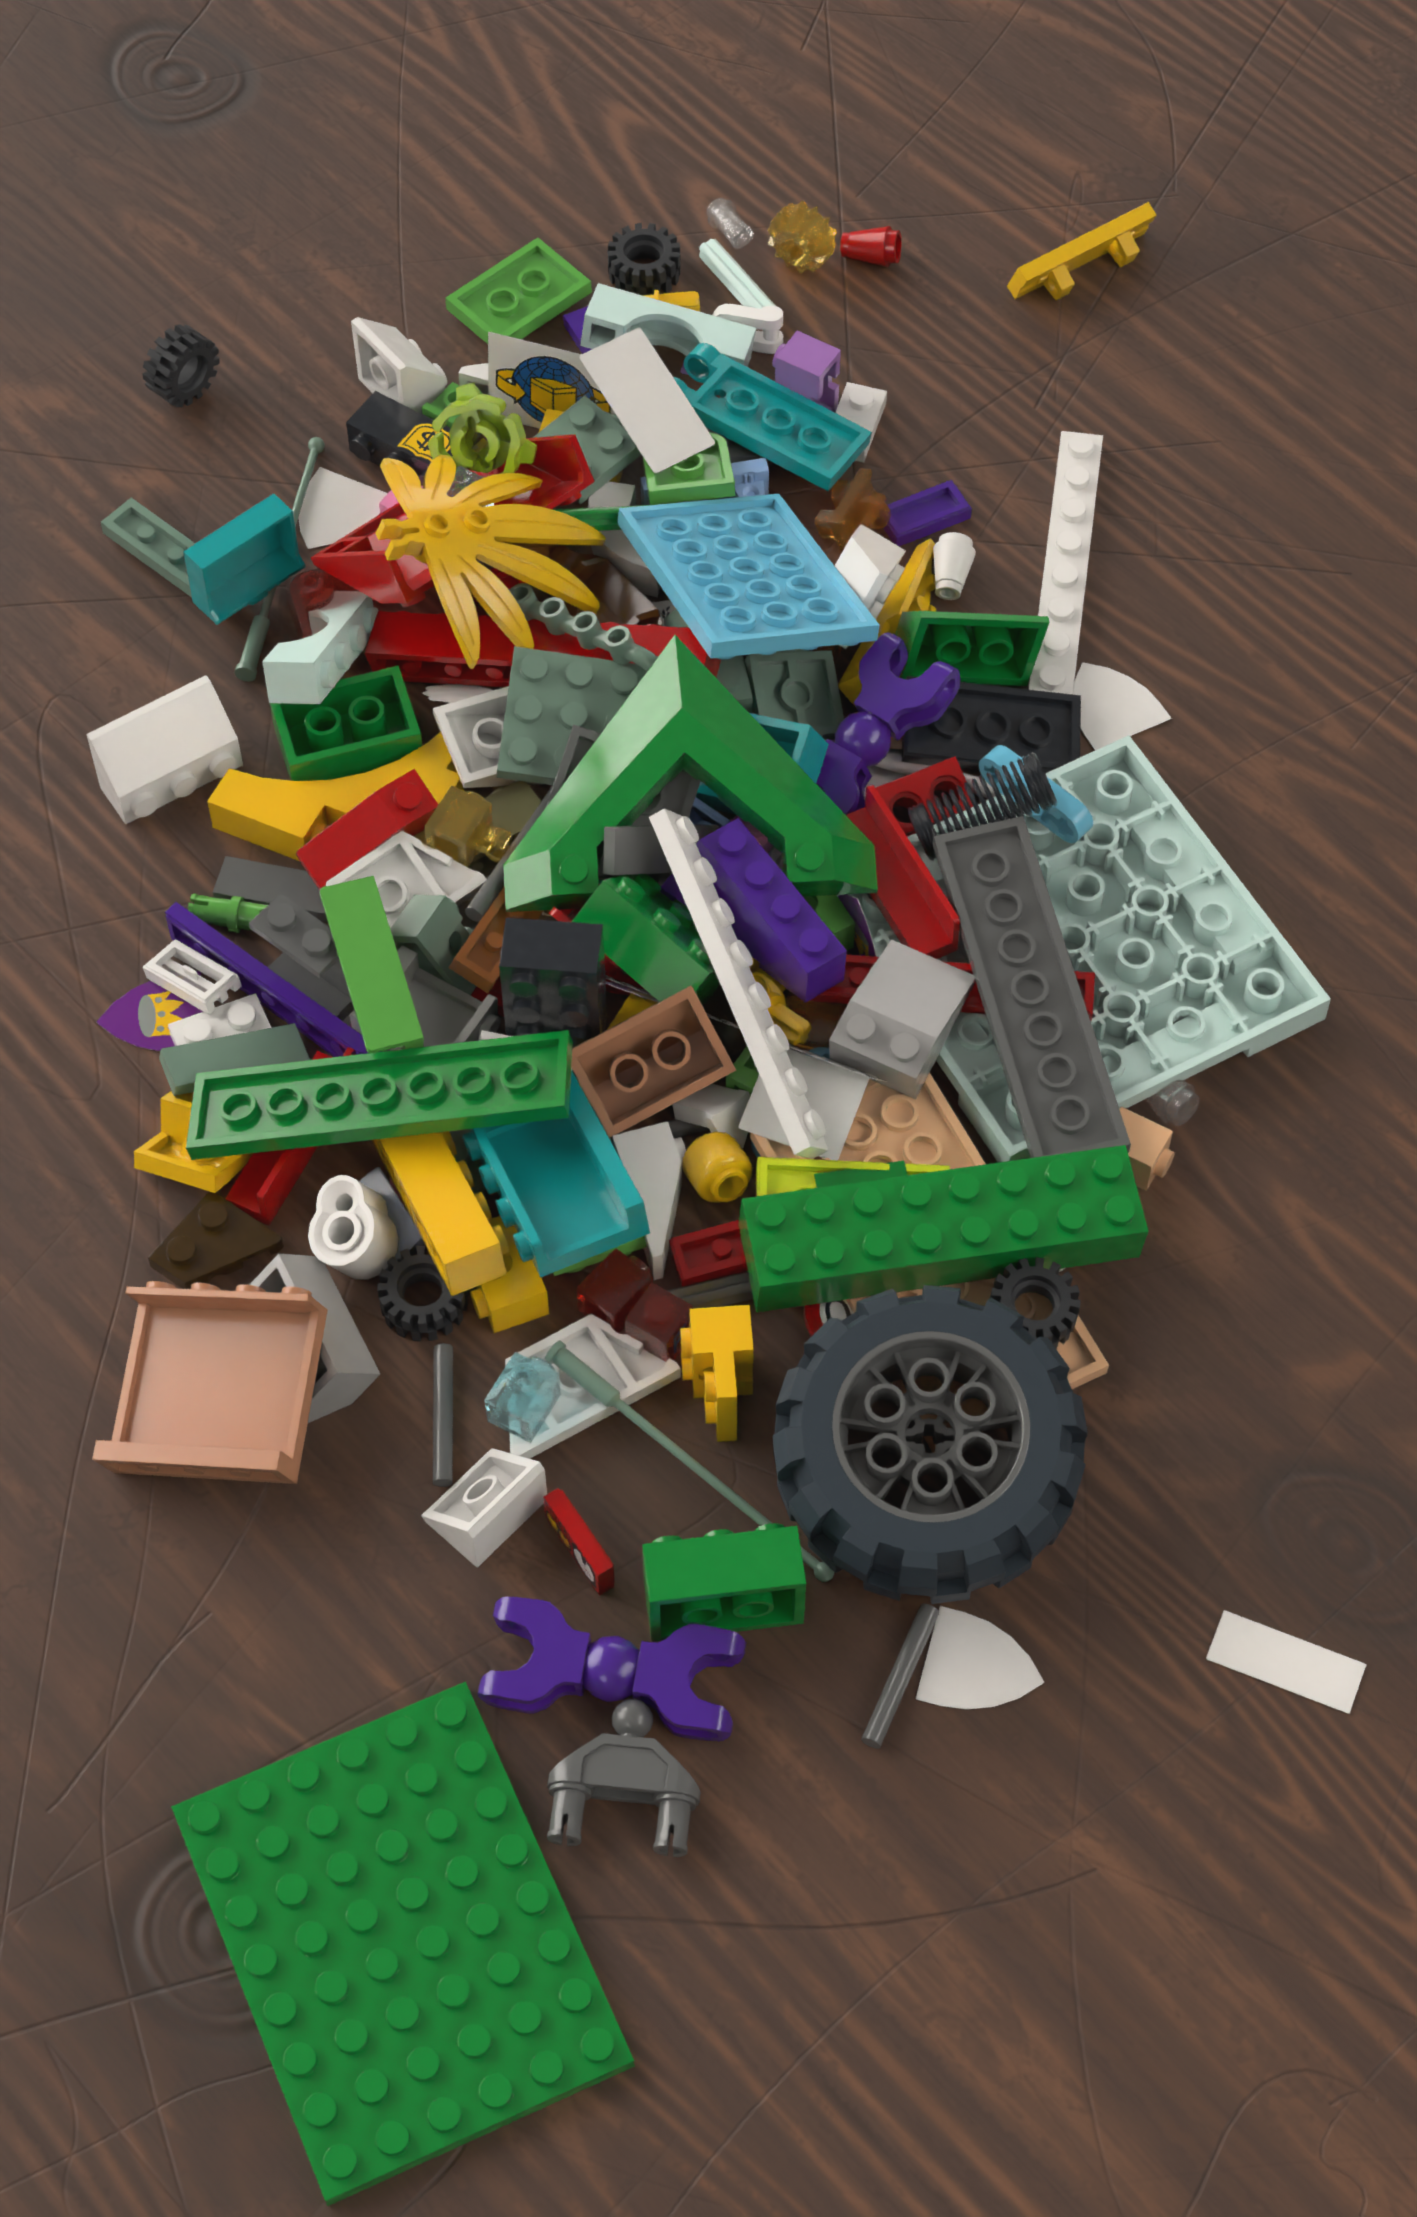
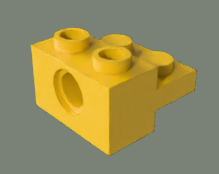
[680,1305,754,1442]

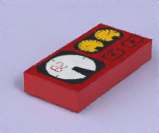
[543,1488,615,1596]

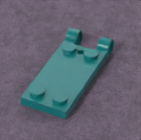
[673,343,872,491]

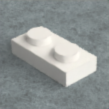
[836,382,887,463]
[168,993,271,1046]

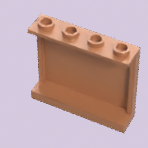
[92,1281,328,1484]

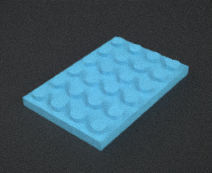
[618,494,880,660]

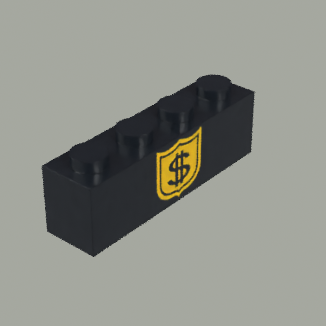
[346,391,453,486]

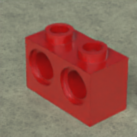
[876,756,973,837]

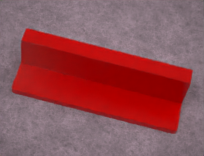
[846,785,960,959]
[225,1047,356,1226]

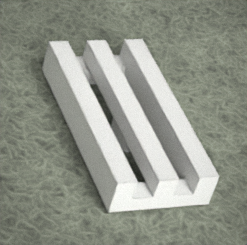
[143,939,242,1014]

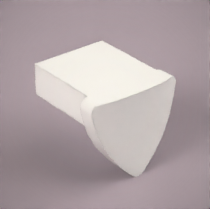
[672,1084,750,1148]

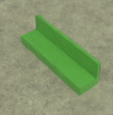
[320,875,424,1053]

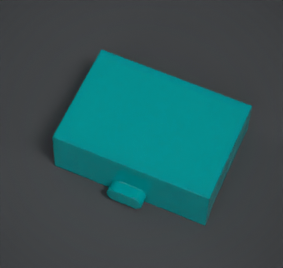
[183,493,306,625]

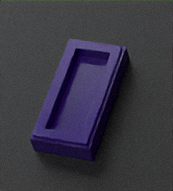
[876,479,972,546]

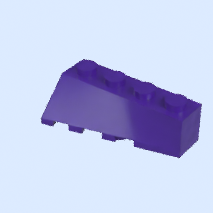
[660,818,847,1003]

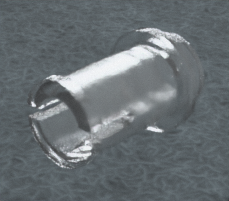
[706,198,754,249]

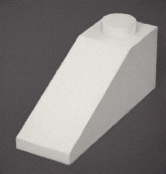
[613,1121,686,1280]

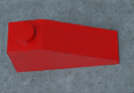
[296,769,440,890]

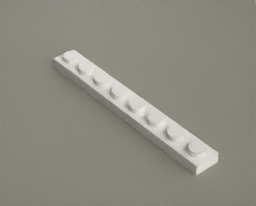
[1029,431,1103,694]
[649,808,829,1159]

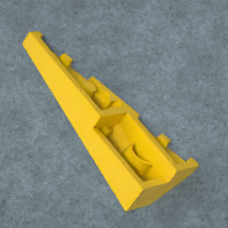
[838,538,936,709]

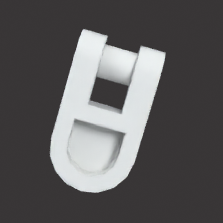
[713,304,783,354]

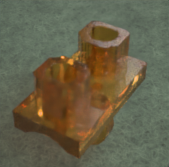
[815,468,891,553]

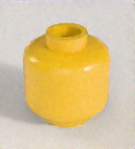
[682,1132,753,1203]

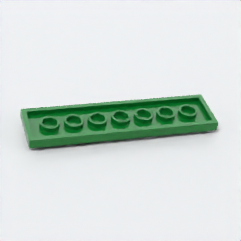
[186,1030,573,1160]

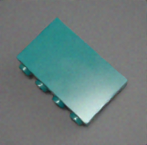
[462,1071,650,1278]

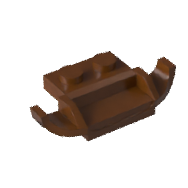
[548,545,666,626]

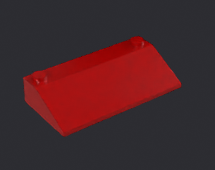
[311,434,595,607]

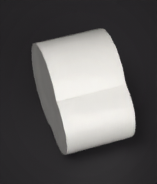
[308,1175,399,1280]

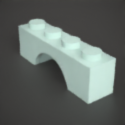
[580,283,756,367]
[262,591,378,704]

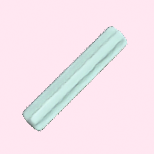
[699,239,776,309]

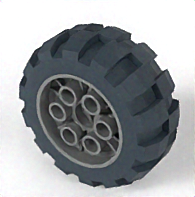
[773,1285,1088,1604]

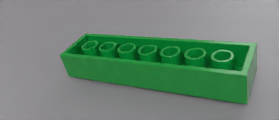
[739,1145,1149,1313]

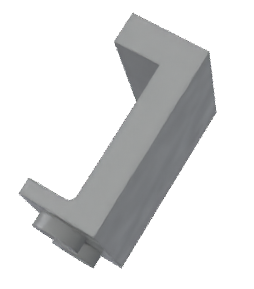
[350,945,501,1051]

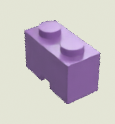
[772,330,841,412]

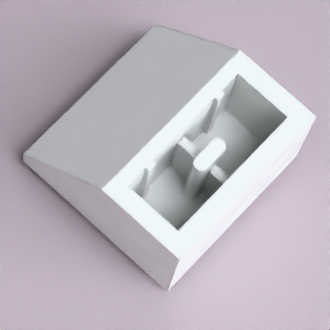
[835,524,906,649]

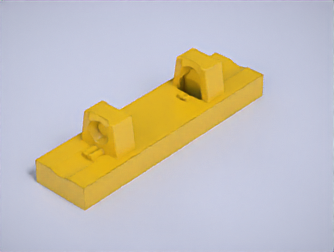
[1007,202,1157,300]

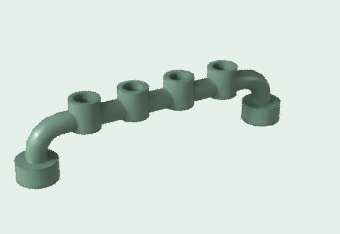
[486,583,658,671]

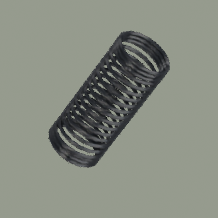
[908,752,1057,861]

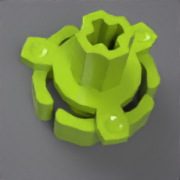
[428,383,537,489]

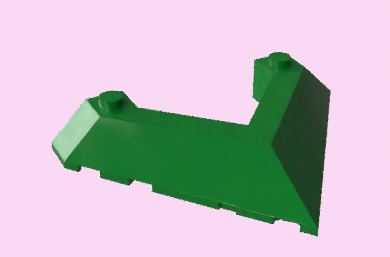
[503,635,878,912]

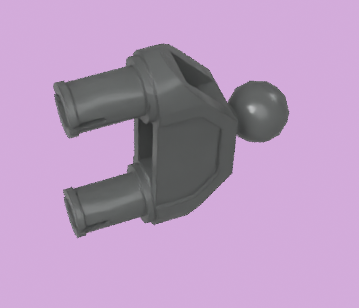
[547,1698,701,1857]

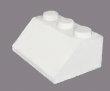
[86,675,243,824]

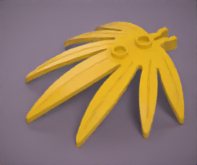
[376,455,606,669]

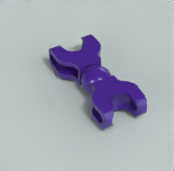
[816,632,960,815]
[477,1597,746,1741]

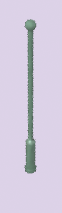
[234,437,325,682]
[545,1340,834,1582]

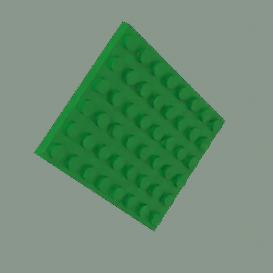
[171,1681,635,2206]

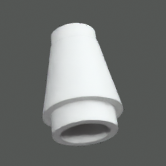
[933,532,976,600]

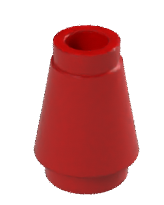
[840,226,902,267]

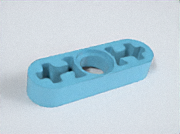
[979,745,1093,843]

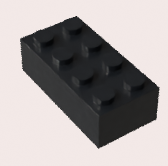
[499,918,608,1077]

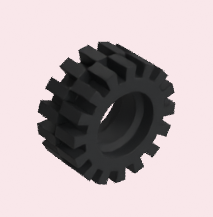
[607,223,681,295]
[142,324,220,407]
[377,1246,468,1342]
[990,1258,1081,1350]

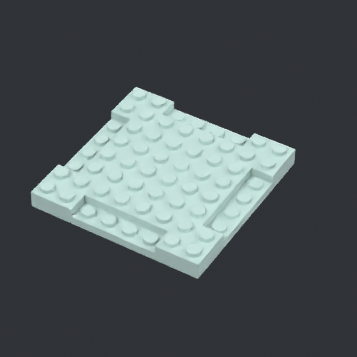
[837,735,1331,1163]

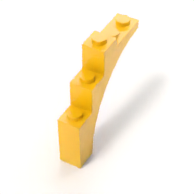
[207,732,468,861]

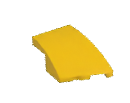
[134,1091,253,1193]

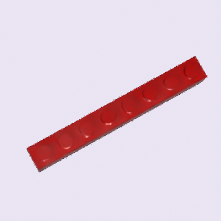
[365,611,721,687]

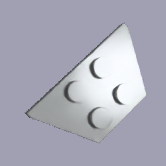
[326,831,487,928]
[505,1314,681,1459]

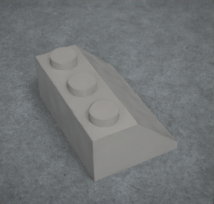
[250,1253,380,1423]

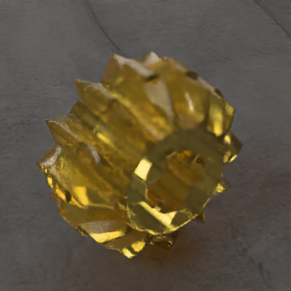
[767,201,837,274]

